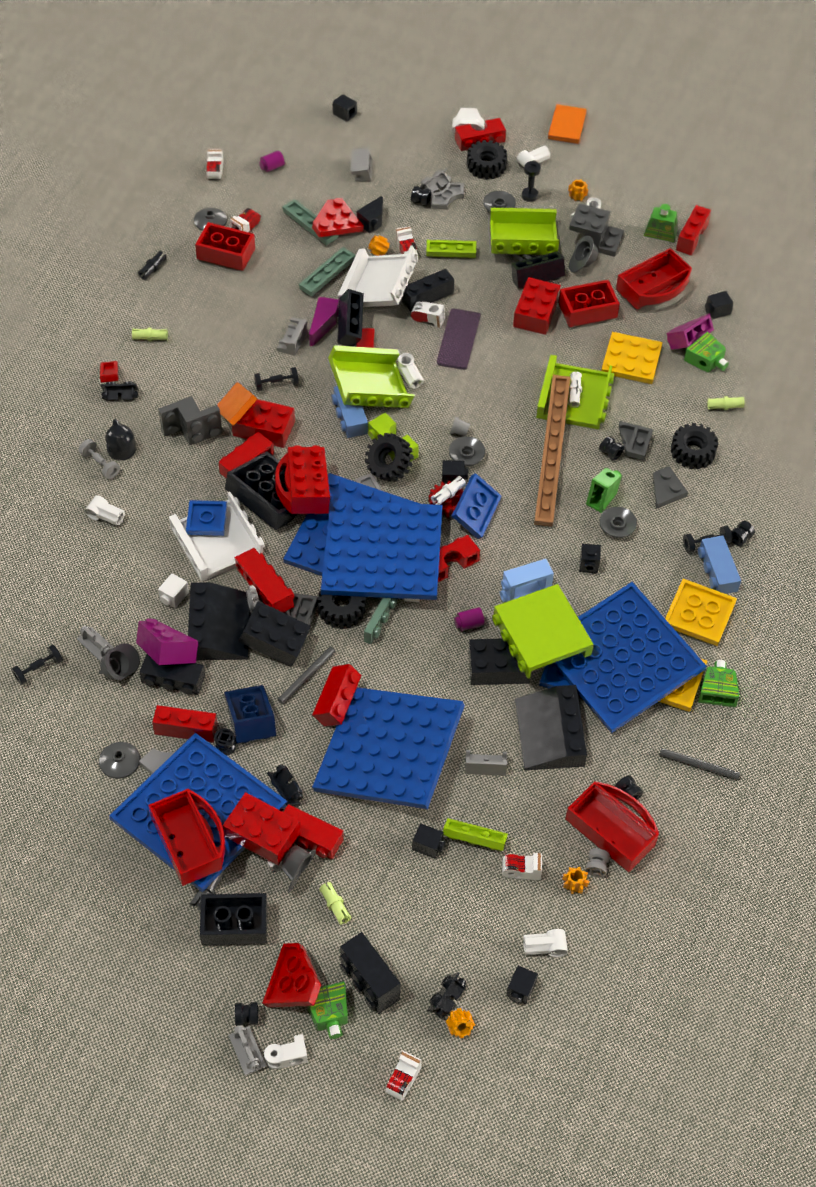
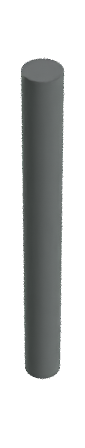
[278,647,335,704]
[659,748,740,780]

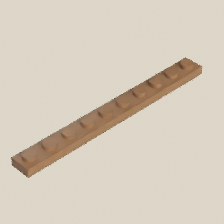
[534,375,570,527]

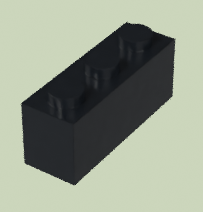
[511,251,566,288]
[402,268,455,312]
[337,289,364,347]
[139,654,205,695]

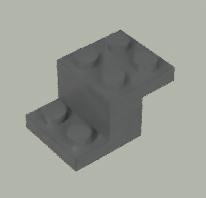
[569,203,624,257]
[158,396,223,445]

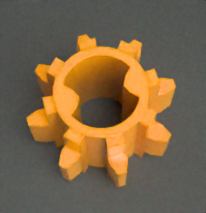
[568,179,588,201]
[368,235,390,256]
[562,867,589,894]
[446,1008,475,1038]

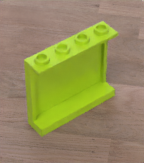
[490,208,559,255]
[328,345,415,408]
[536,354,615,430]
[492,584,594,679]

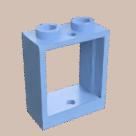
[500,559,554,602]

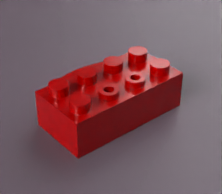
[616,248,692,309]
[275,445,330,514]
[565,781,659,872]
[148,789,225,886]

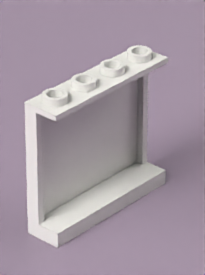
[338,245,418,307]
[169,492,265,582]

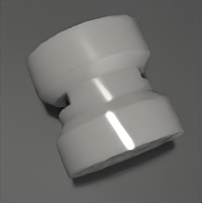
[585,848,610,877]

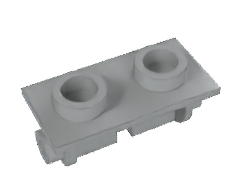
[420,168,451,194]
[77,626,114,661]
[228,1025,266,1076]

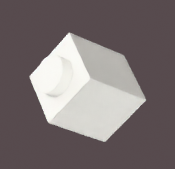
[158,573,189,608]

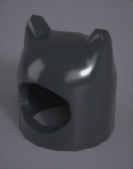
[105,419,136,461]

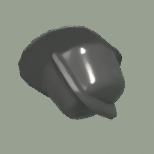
[569,235,598,272]
[99,643,140,680]
[282,846,316,893]

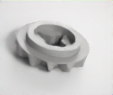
[246,585,259,612]

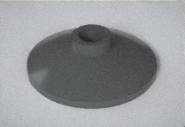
[483,191,516,212]
[194,207,227,231]
[449,436,485,466]
[599,507,637,538]
[99,742,140,779]

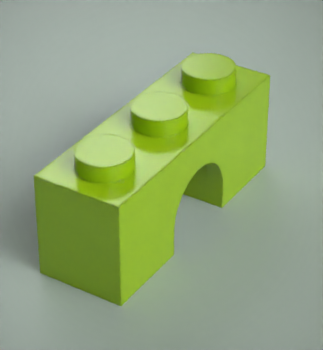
[368,412,419,462]

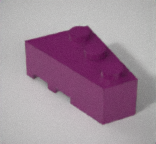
[136,618,198,665]

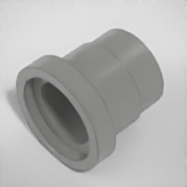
[450,417,470,436]

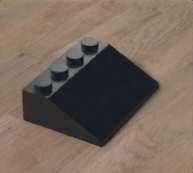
[225,452,298,530]
[188,582,250,660]
[515,685,587,771]

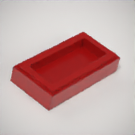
[100,361,119,383]

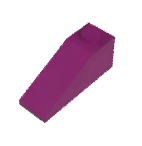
[309,297,339,346]
[666,314,714,350]

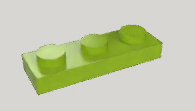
[426,240,476,258]
[443,818,508,851]

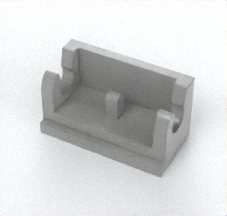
[351,148,372,182]
[277,318,307,356]
[465,750,507,776]

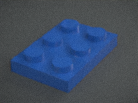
[451,473,502,539]

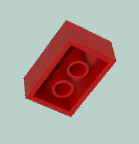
[195,222,256,271]
[513,277,561,335]
[558,279,620,327]
[231,399,295,448]
[222,792,301,866]

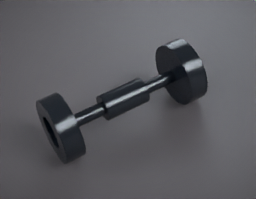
[522,161,541,202]
[254,367,299,391]
[683,525,732,553]
[11,644,63,685]

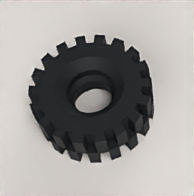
[467,140,507,180]
[671,423,718,469]
[365,433,414,482]
[317,590,366,629]

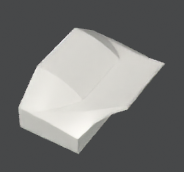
[452,108,484,133]

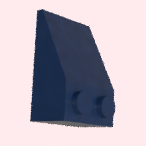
[224,685,276,743]

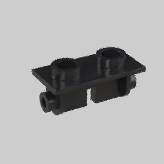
[101,381,139,401]
[267,764,303,805]
[427,972,466,1019]

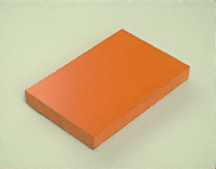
[548,104,587,144]
[217,382,257,426]

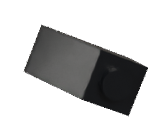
[357,196,383,233]

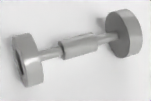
[78,439,120,479]

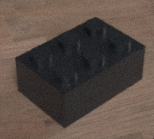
[238,601,311,667]
[468,638,531,685]
[200,893,268,945]
[339,932,401,1015]

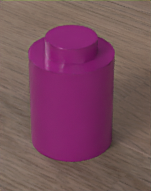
[259,150,285,172]
[454,607,485,631]

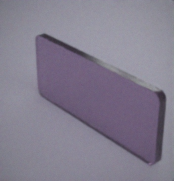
[437,308,481,370]

